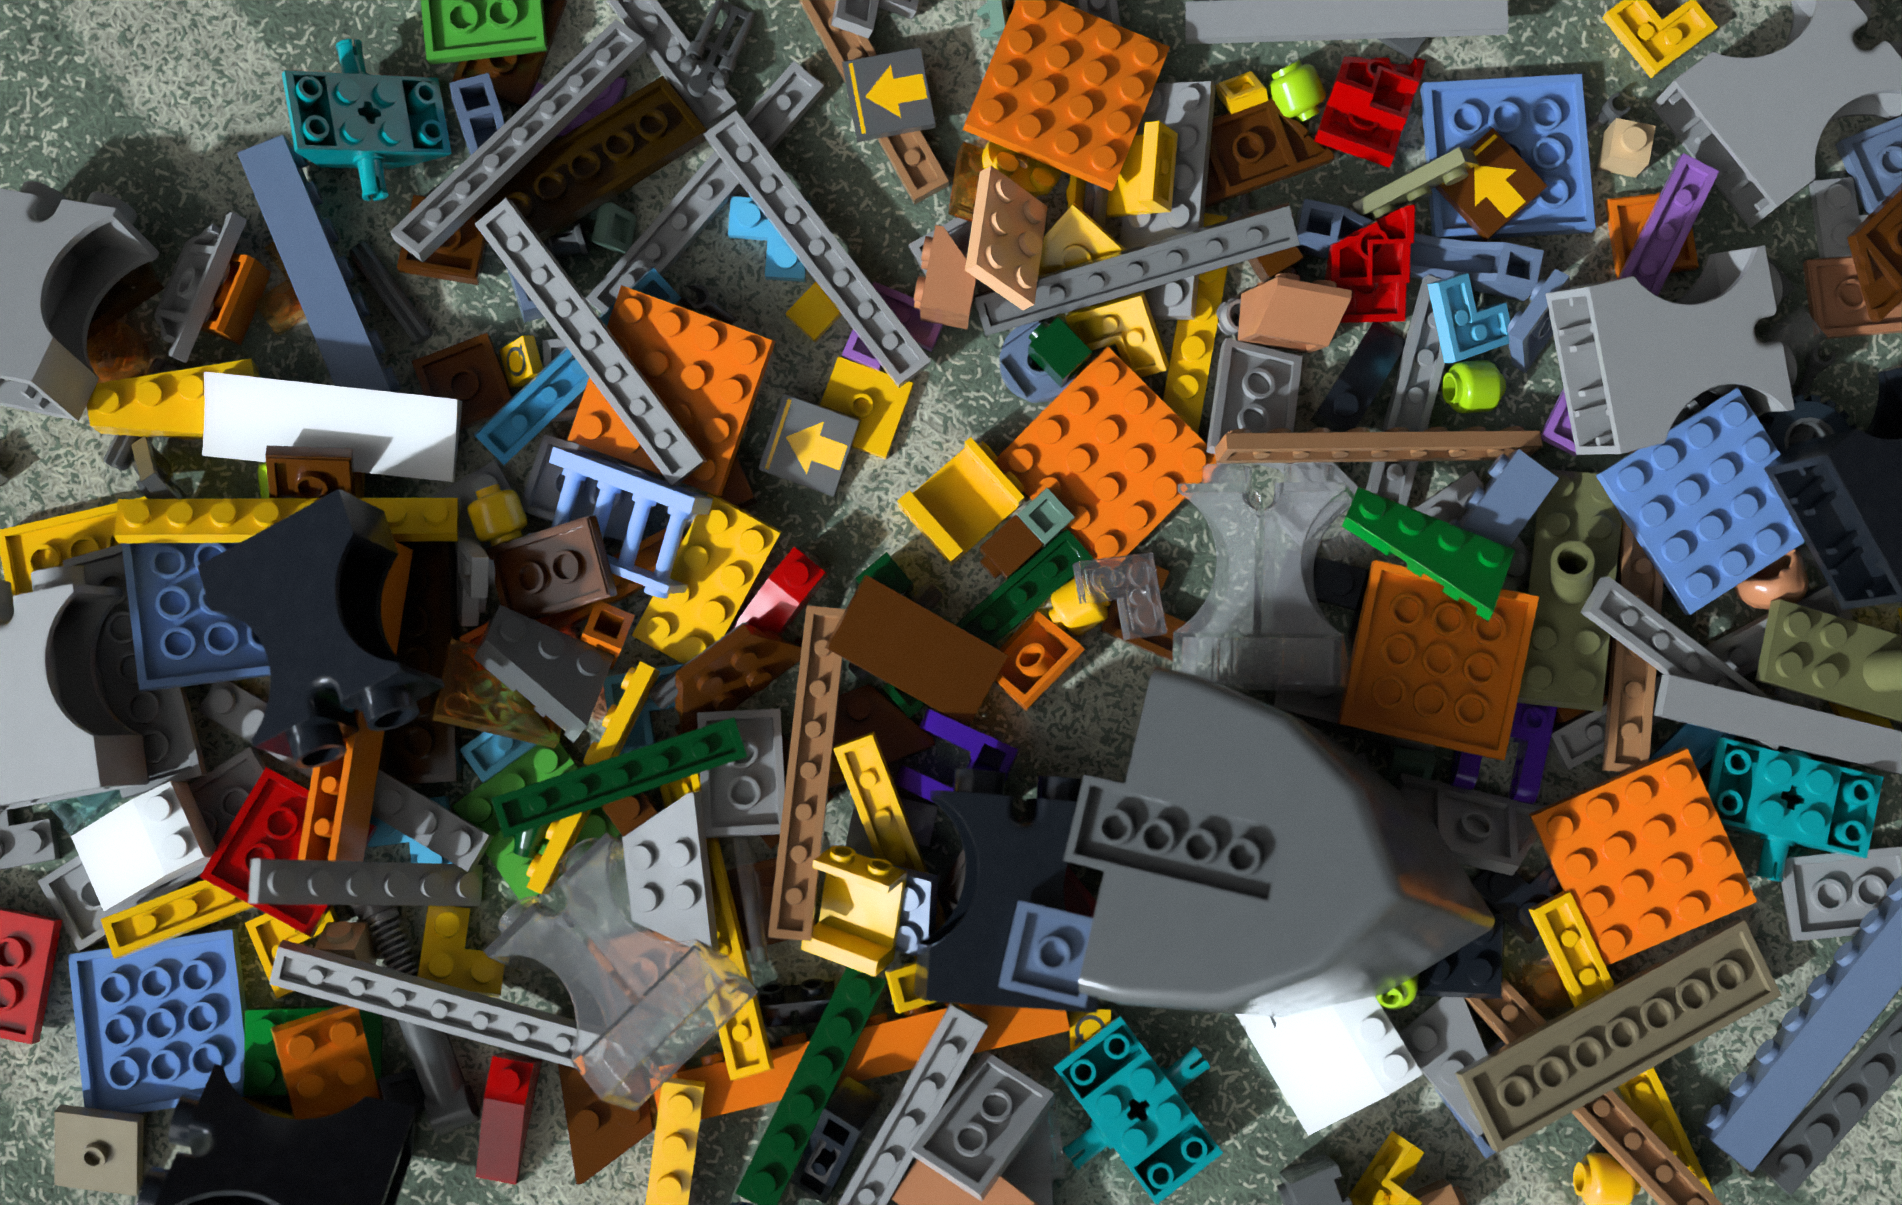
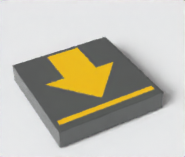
[842,47,936,142]
[758,392,861,497]

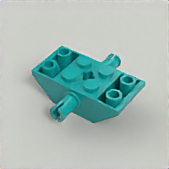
[282,39,452,201]
[1706,737,1883,882]
[1053,1016,1223,1205]

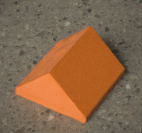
[201,253,271,345]
[994,611,1085,712]

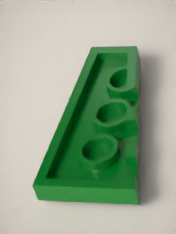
[1342,487,1515,621]

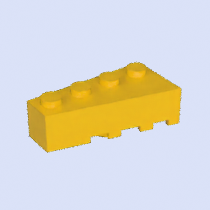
[86,359,260,440]

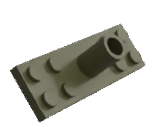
[1517,469,1622,712]
[1755,599,1902,723]

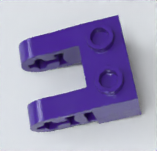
[1449,703,1557,805]
[893,709,1019,803]

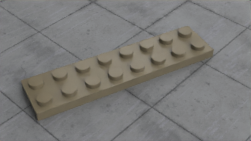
[1455,919,1782,1152]

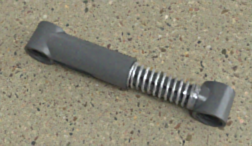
[351,905,480,1136]

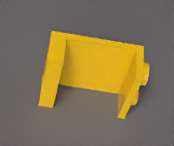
[1066,121,1178,218]
[897,437,1025,566]
[801,845,908,977]

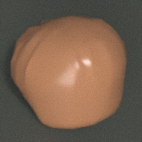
[1735,549,1809,610]

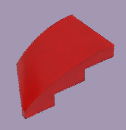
[1314,57,1426,168]
[1325,204,1415,323]

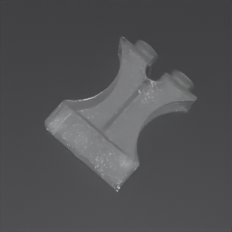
[1172,462,1355,692]
[484,832,758,1111]

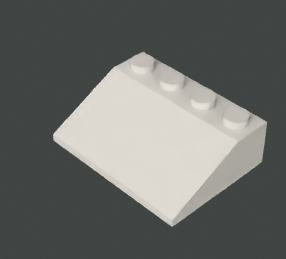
[1235,996,1422,1135]

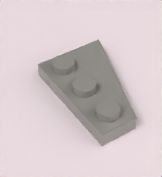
[1398,997,1488,1138]

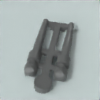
[680,0,755,97]

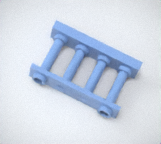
[528,447,713,599]

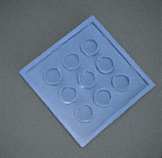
[1420,74,1596,240]
[1596,388,1805,616]
[121,543,270,692]
[68,929,252,1114]

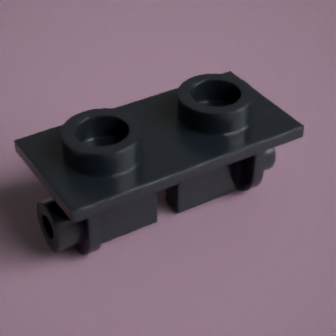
[755,978,835,1028]

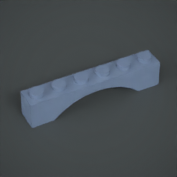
[449,73,544,323]
[1295,199,1544,301]

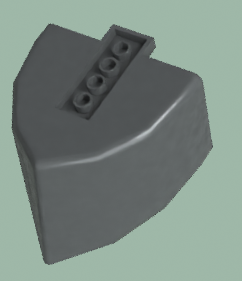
[1064,667,1494,1017]

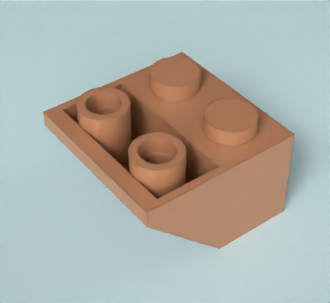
[914,225,976,330]
[1237,273,1352,353]

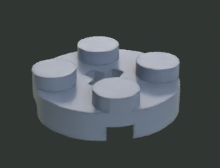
[1000,321,1077,403]

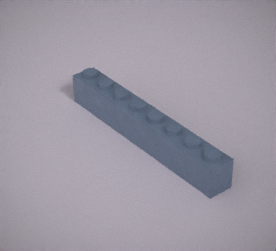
[237,135,401,392]
[1698,876,1902,1173]

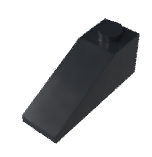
[1310,322,1406,432]
[790,1076,883,1204]

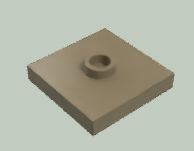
[55,1104,143,1196]

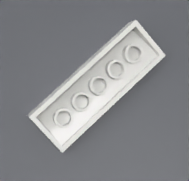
[202,372,462,482]

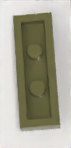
[1352,147,1479,221]

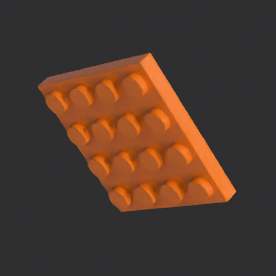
[963,0,1170,191]
[568,285,776,496]
[994,346,1220,576]
[1337,560,1539,761]
[1528,747,1757,966]

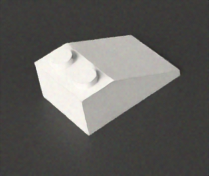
[71,781,216,911]

